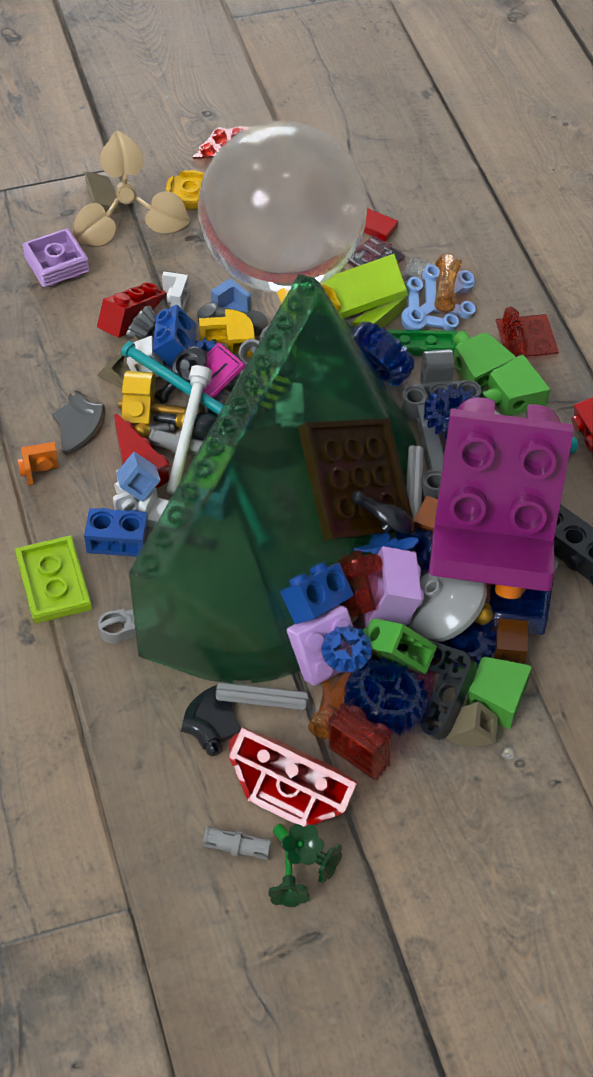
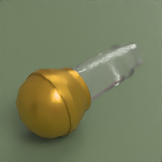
[475,583,493,625]

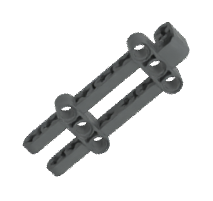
[401,349,481,502]

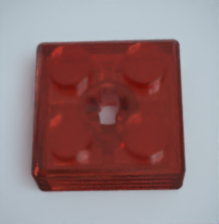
[328,703,392,780]

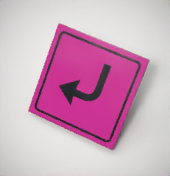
[203,342,246,398]

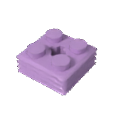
[22,228,89,287]
[287,605,354,686]

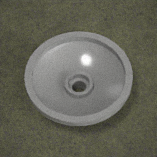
[408,571,487,642]

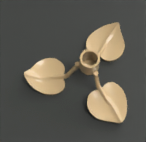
[73,130,190,246]

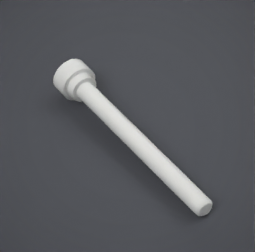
[166,365,213,495]

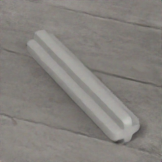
[406,445,424,519]
[216,682,308,710]

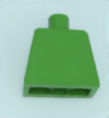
[453,330,516,389]
[480,355,550,416]
[363,619,437,674]
[458,657,532,729]

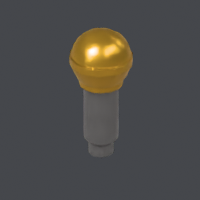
[134,423,174,439]

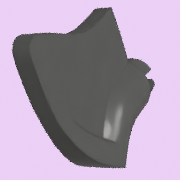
[52,390,105,455]

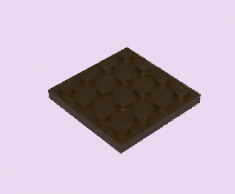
[298,418,414,542]

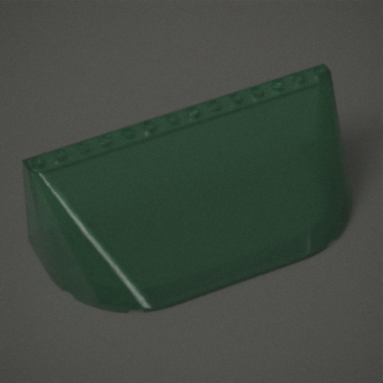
[129,274,417,683]

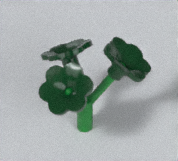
[268,824,342,907]

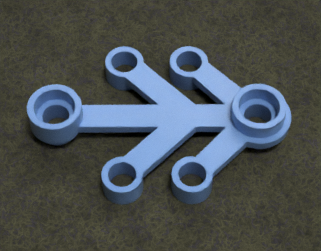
[401,264,476,331]

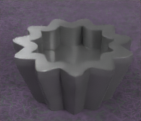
[126,306,156,340]

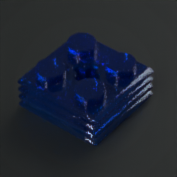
[486,578,554,635]

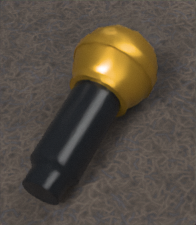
[153,411,186,429]

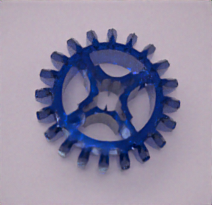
[347,321,415,386]
[344,657,428,738]

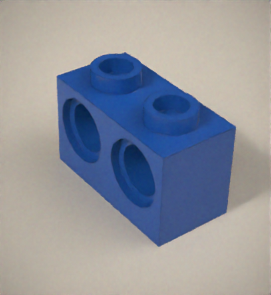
[153,304,197,369]
[84,508,149,557]
[280,562,354,624]

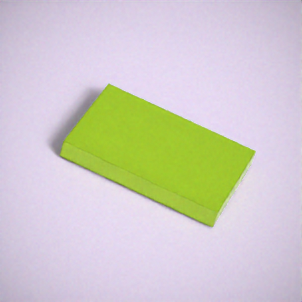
[321,254,408,322]
[14,535,92,624]

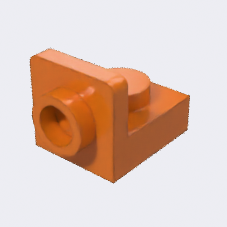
[17,441,59,485]

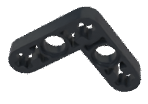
[397,639,477,740]

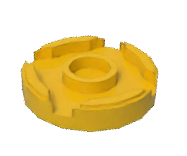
[166,170,214,210]

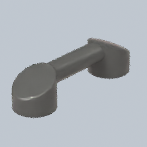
[197,302,269,336]

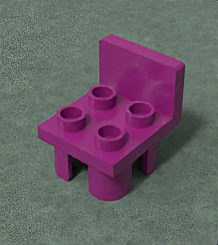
[429,397,573,591]

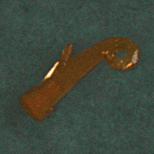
[434,253,462,313]
[308,660,382,739]

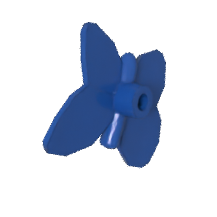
[353,533,419,555]

